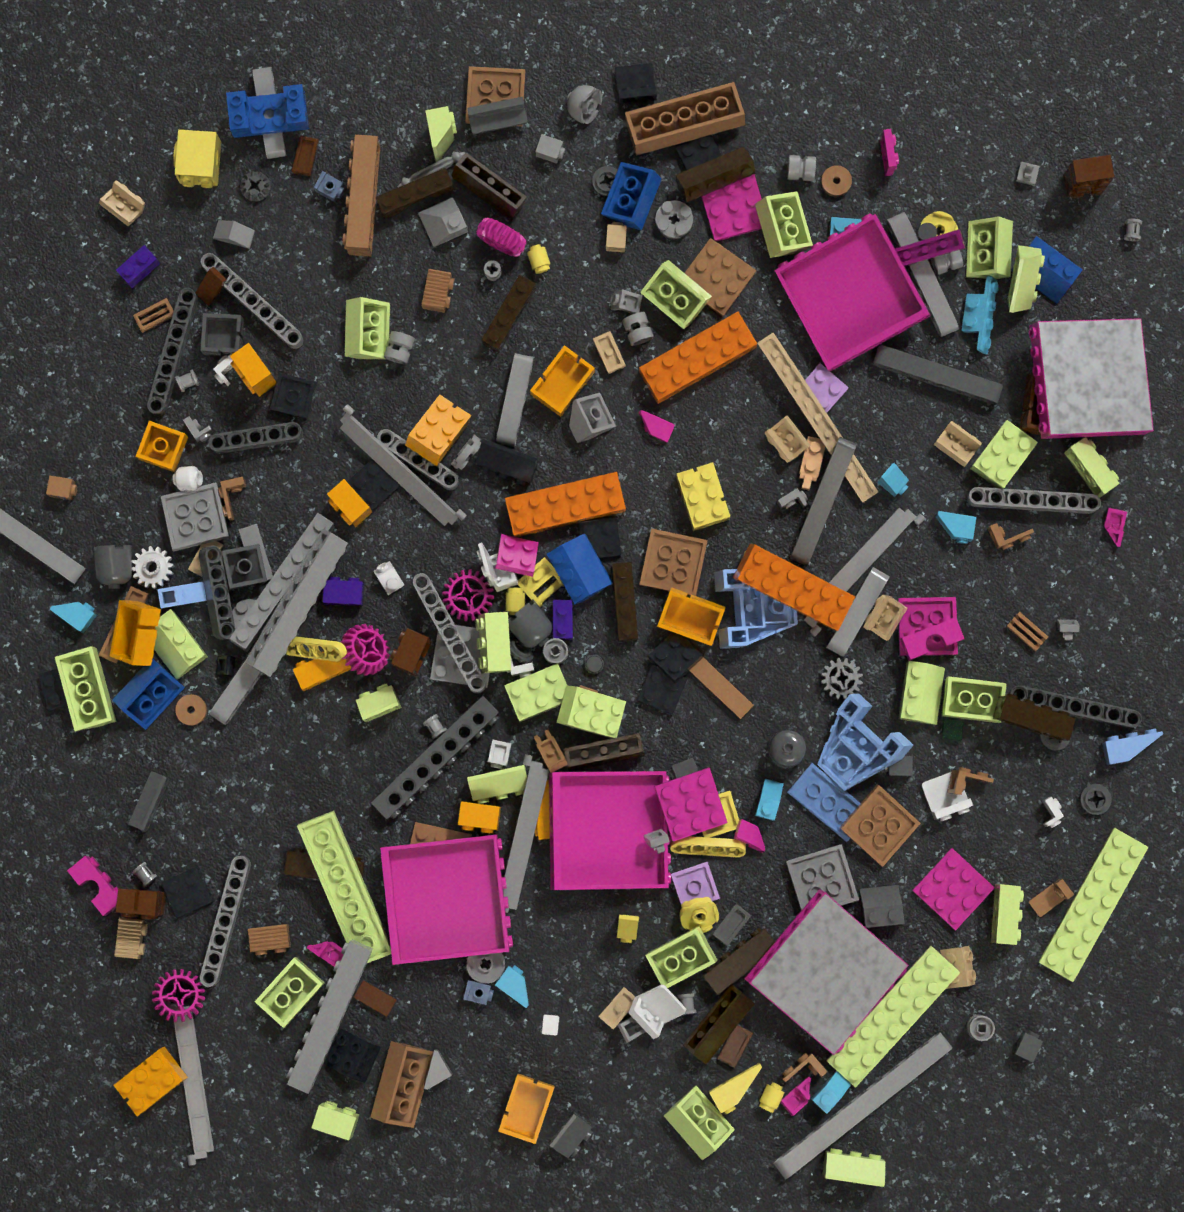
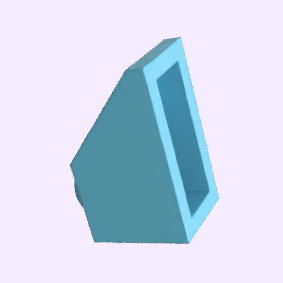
[877,463,909,497]
[936,511,976,544]
[50,602,97,633]
[755,779,783,821]
[495,965,529,1008]
[811,1071,851,1114]

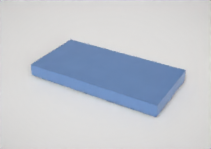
[787,763,860,842]

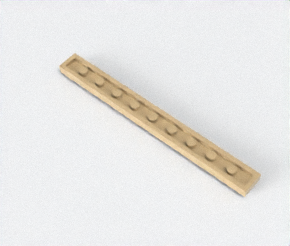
[757,333,878,503]

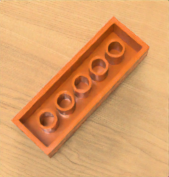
[639,312,757,404]
[505,472,626,537]
[733,544,855,631]

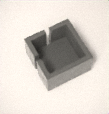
[201,313,244,356]

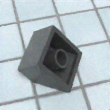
[221,544,267,591]
[859,885,905,928]
[549,1111,593,1158]

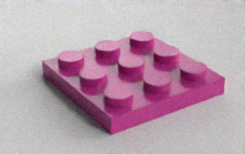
[701,175,762,241]
[898,597,958,656]
[654,767,728,842]
[912,848,995,930]

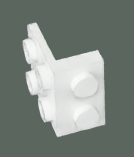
[477,543,518,592]
[922,772,973,821]
[628,985,686,1039]

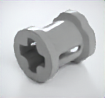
[1124,219,1142,241]
[484,261,501,281]
[175,369,200,392]
[423,714,447,740]
[132,862,158,888]
[678,993,697,1014]

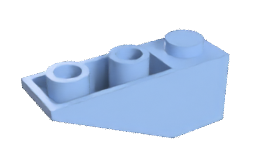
[157,582,220,608]
[1102,729,1163,765]

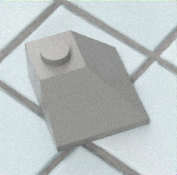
[418,197,468,247]
[569,393,616,443]

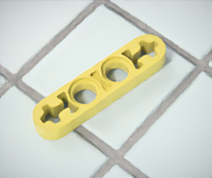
[286,637,347,661]
[670,836,746,857]

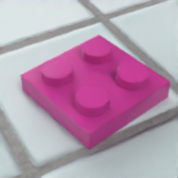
[880,129,899,176]
[495,534,539,577]

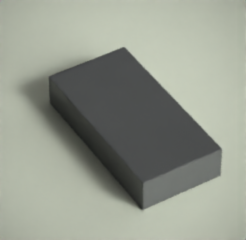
[713,904,752,946]

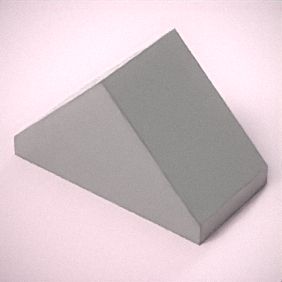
[213,220,255,249]
[618,1017,645,1043]
[424,1049,452,1090]

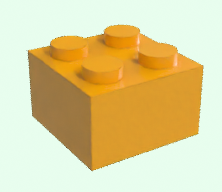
[136,421,188,472]
[327,479,372,527]
[458,802,501,834]

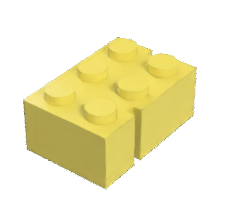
[676,463,730,531]

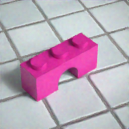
[900,616,965,661]
[67,856,119,916]

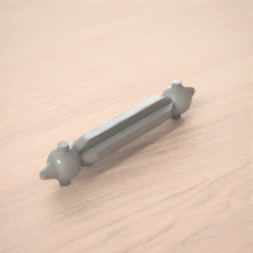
[397,152,465,187]

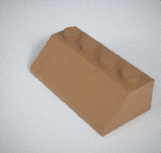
[371,1041,434,1128]

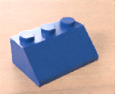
[601,162,662,230]
[1011,236,1083,304]
[547,534,613,604]
[113,658,185,730]

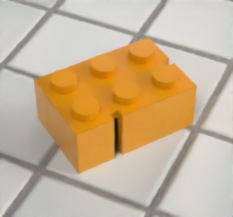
[230,343,277,397]
[530,345,595,417]
[405,395,471,466]
[657,587,725,646]
[110,600,161,666]
[114,1046,188,1116]
[498,1074,555,1144]

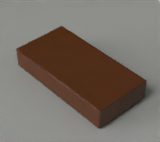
[292,135,319,177]
[196,267,227,306]
[354,980,397,1017]
[718,1025,753,1068]

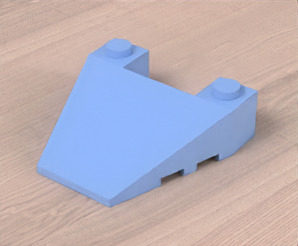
[714,569,798,649]
[817,694,913,791]

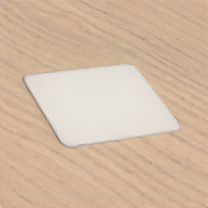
[542,1015,559,1035]

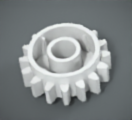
[132,546,174,589]

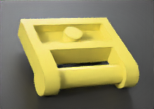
[518,557,564,607]

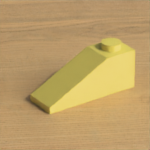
[617,914,639,943]
[709,1063,762,1114]

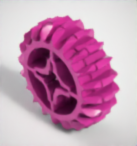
[476,218,526,257]
[442,569,494,621]
[341,624,390,676]
[152,969,205,1022]

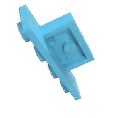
[962,276,998,354]

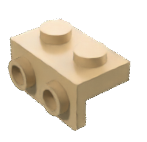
[99,180,145,226]
[765,415,811,463]
[934,421,982,467]
[863,595,907,641]
[940,946,976,989]

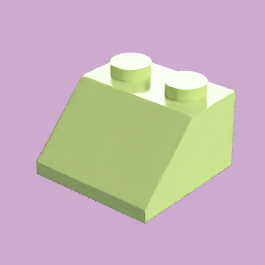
[356,684,402,722]

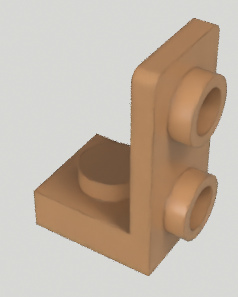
[218,477,247,521]
[987,523,1034,550]
[947,767,994,795]
[1029,879,1074,917]
[782,1053,827,1082]

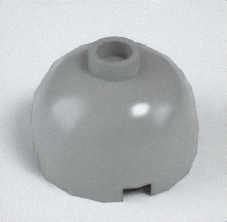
[567,85,602,124]

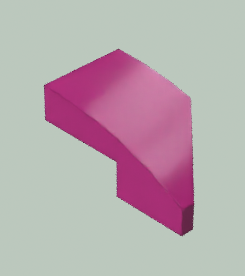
[639,410,675,442]
[1104,507,1127,547]
[734,819,765,853]
[307,941,344,967]
[780,1077,811,1116]

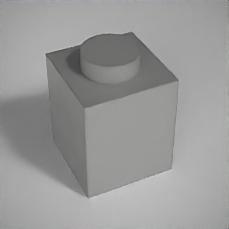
[535,134,566,163]

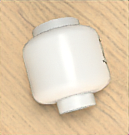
[173,466,203,491]

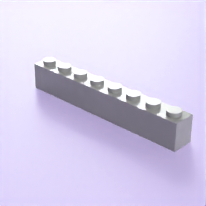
[230,513,335,652]
[245,529,348,677]
[286,939,373,1094]

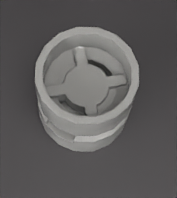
[787,155,816,181]
[931,250,963,275]
[622,312,654,346]
[384,331,415,365]
[543,638,568,665]
[966,1014,995,1041]

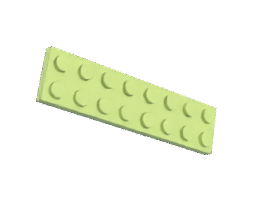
[297,811,391,963]
[1038,828,1148,982]
[826,946,960,1088]

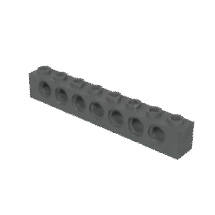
[371,696,500,820]

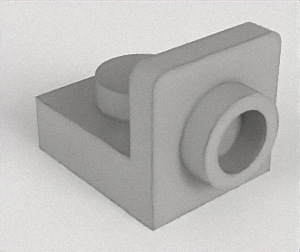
[610,289,642,314]
[183,416,213,442]
[777,488,808,509]

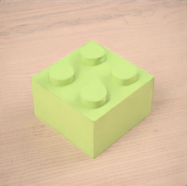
[312,1101,360,1140]

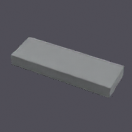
[239,524,273,581]

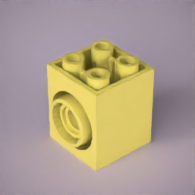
[174,130,221,188]

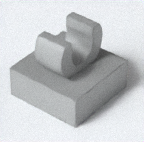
[1016,162,1040,186]
[1057,620,1079,640]
[644,829,669,854]

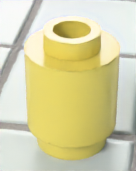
[527,244,550,274]
[506,587,525,615]
[759,1082,785,1113]

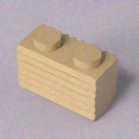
[115,918,147,959]

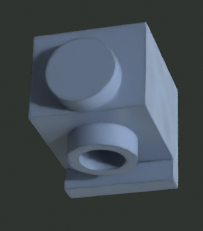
[314,171,345,202]
[463,980,494,1005]

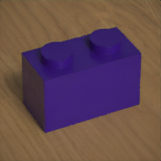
[116,245,160,288]
[323,577,364,606]
[553,600,573,640]

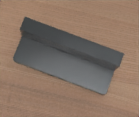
[467,96,528,134]
[128,771,170,832]

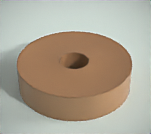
[821,166,852,197]
[176,694,207,726]

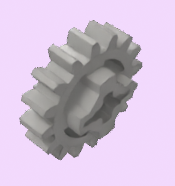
[821,658,863,700]

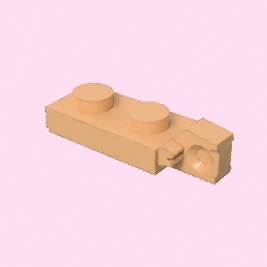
[799,436,825,491]

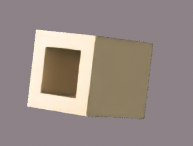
[606,222,627,252]

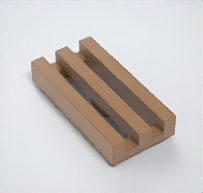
[133,298,174,333]
[1006,612,1048,652]

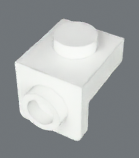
[214,354,233,386]
[374,561,404,595]
[507,657,534,678]
[487,740,512,769]
[1042,797,1064,828]

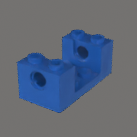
[226,84,309,138]

